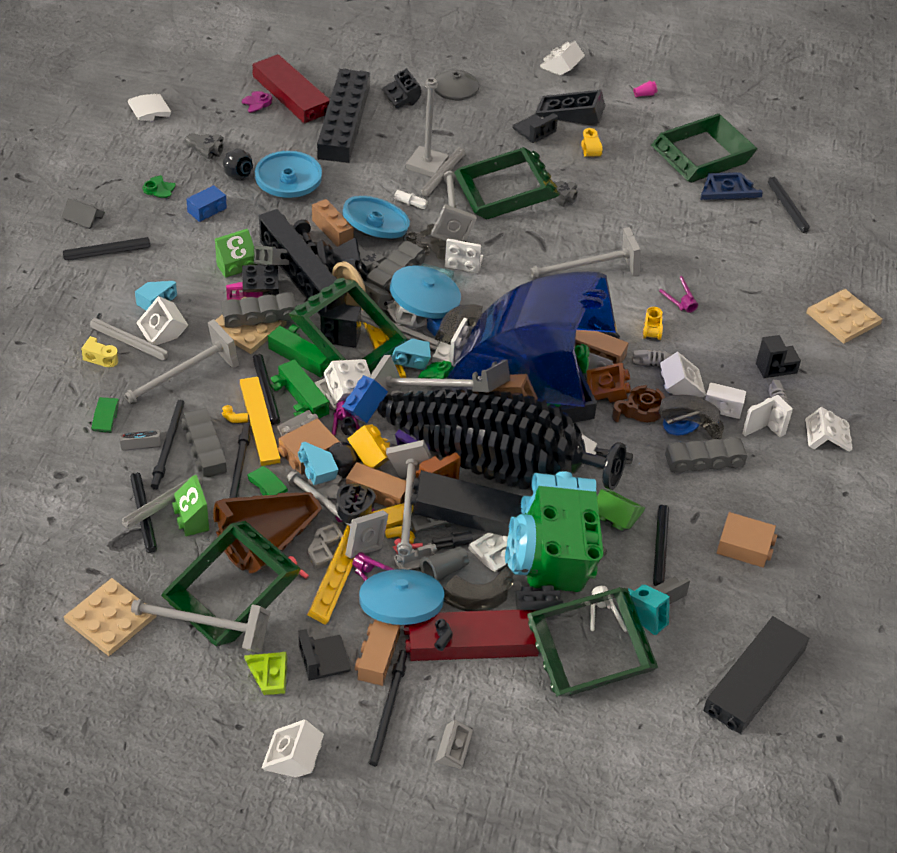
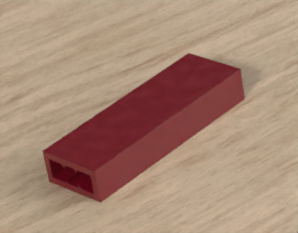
[252,54,330,124]
[404,610,539,661]

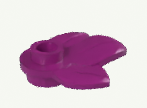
[241,91,272,113]

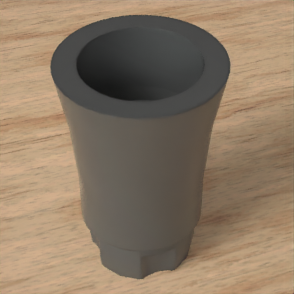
[420,547,469,581]

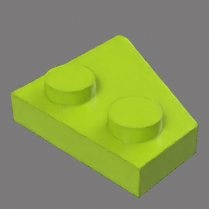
[244,652,288,695]

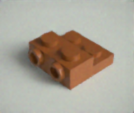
[587,362,631,403]
[416,453,461,480]

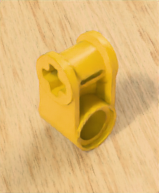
[581,128,602,157]
[643,307,663,340]

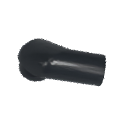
[434,619,453,651]

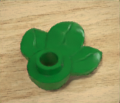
[142,175,176,198]
[573,344,590,373]
[418,361,453,387]

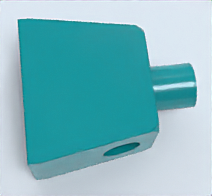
[628,585,670,636]

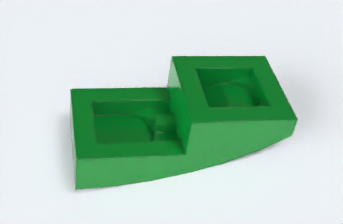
[91,397,119,433]
[247,466,288,495]

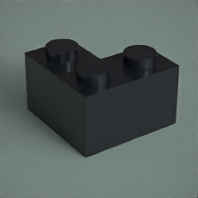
[756,335,801,378]

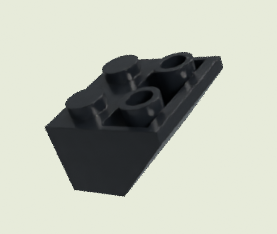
[320,304,361,348]

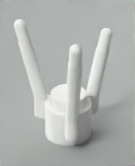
[590,586,628,632]

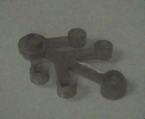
[403,224,466,260]

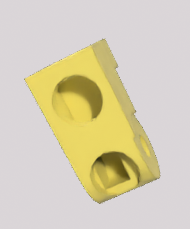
[81,336,118,367]

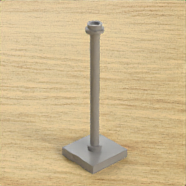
[406,78,449,177]
[431,171,477,242]
[530,227,641,279]
[124,319,239,404]
[369,355,482,395]
[386,440,433,556]
[287,471,388,559]
[131,599,271,654]

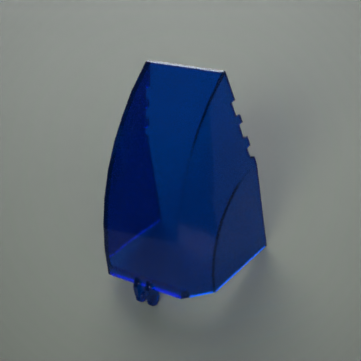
[447,272,617,407]

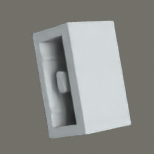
[540,41,585,75]

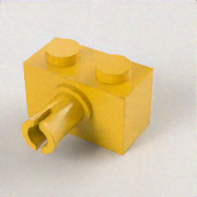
[348,424,390,470]

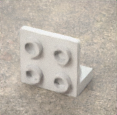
[445,239,483,273]
[432,318,469,366]
[324,359,371,405]
[703,383,746,419]
[742,395,793,437]
[805,407,852,452]

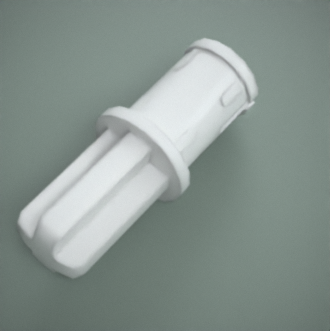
[394,190,428,209]

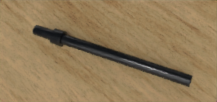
[151,400,185,489]
[229,423,251,498]
[369,650,408,766]

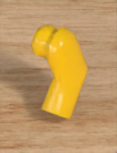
[222,405,248,423]
[385,526,415,544]

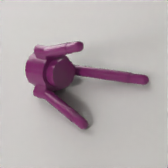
[659,276,699,313]
[332,401,360,436]
[352,552,395,581]

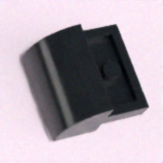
[382,68,421,109]
[515,585,563,616]

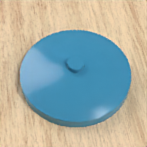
[255,151,322,198]
[342,196,410,238]
[390,266,461,319]
[359,569,444,625]

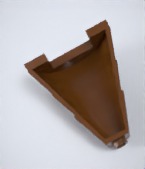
[213,492,322,573]

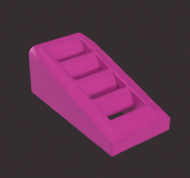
[226,282,263,300]

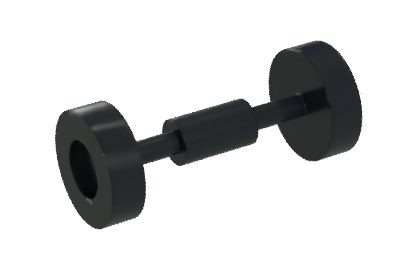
[293,219,318,255]

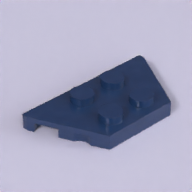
[700,172,763,200]

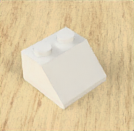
[137,296,188,345]
[660,351,706,398]
[262,720,324,778]

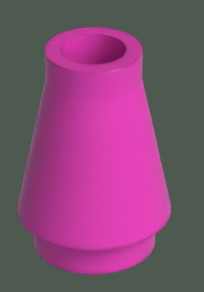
[633,81,657,97]

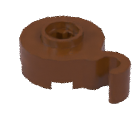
[612,385,666,423]

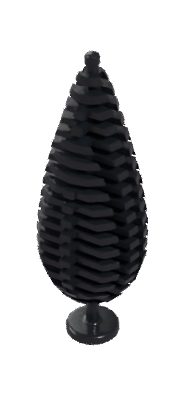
[377,389,626,490]

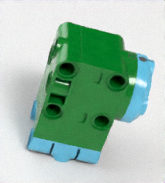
[505,472,603,592]

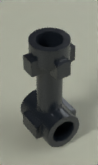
[341,417,356,436]

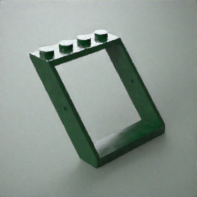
[651,113,758,183]
[454,147,560,220]
[289,278,408,372]
[161,521,301,647]
[527,587,658,697]

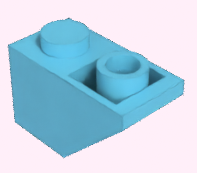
[135,281,177,311]
[391,339,431,370]
[298,442,338,485]

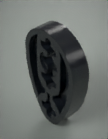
[336,484,376,524]

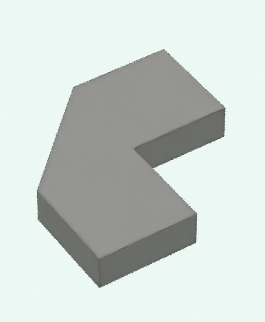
[307,523,343,570]

